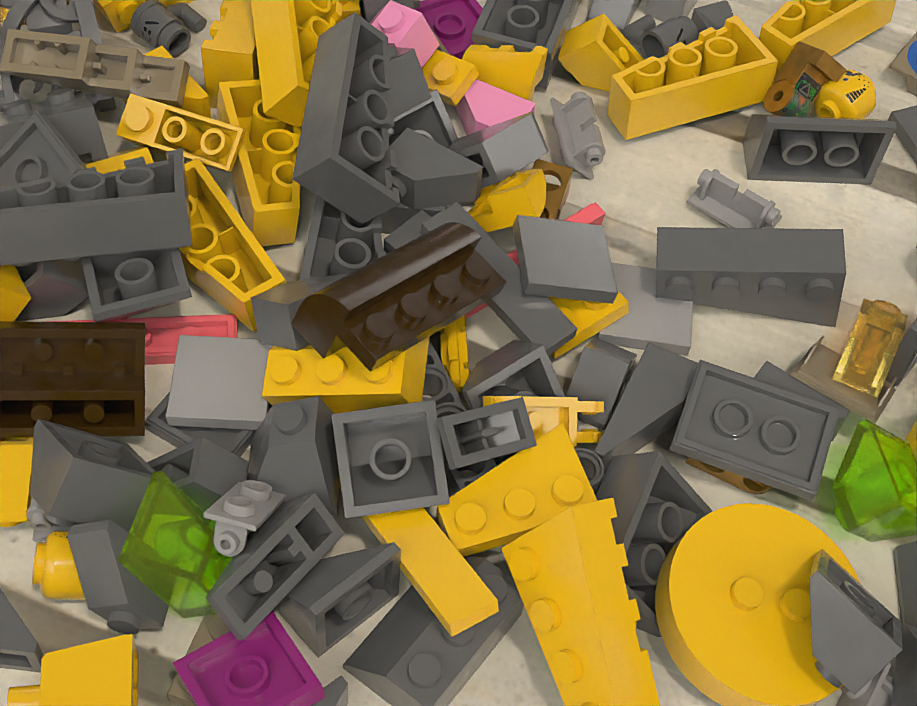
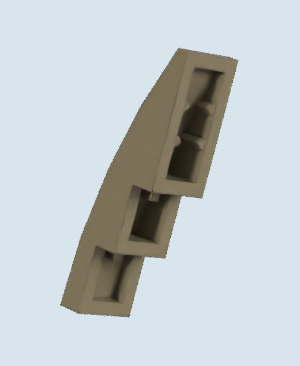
[0,29,190,107]

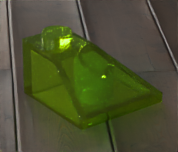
[832,418,917,542]
[117,471,233,618]

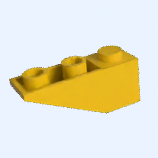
[115,93,246,172]

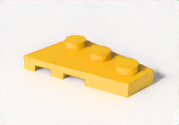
[436,423,598,557]

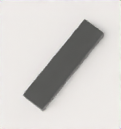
[420,202,577,355]

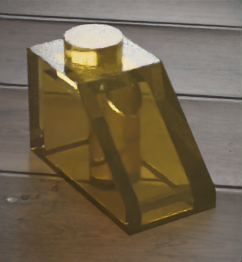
[832,298,908,398]

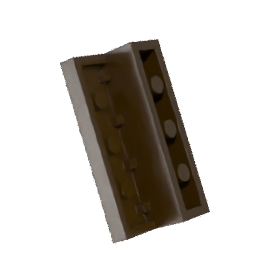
[291,222,506,372]
[0,321,145,437]

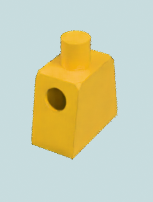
[7,634,139,706]

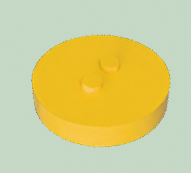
[655,503,861,706]

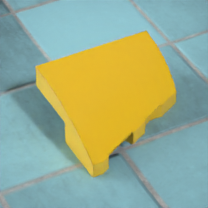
[462,45,548,102]
[468,169,546,233]

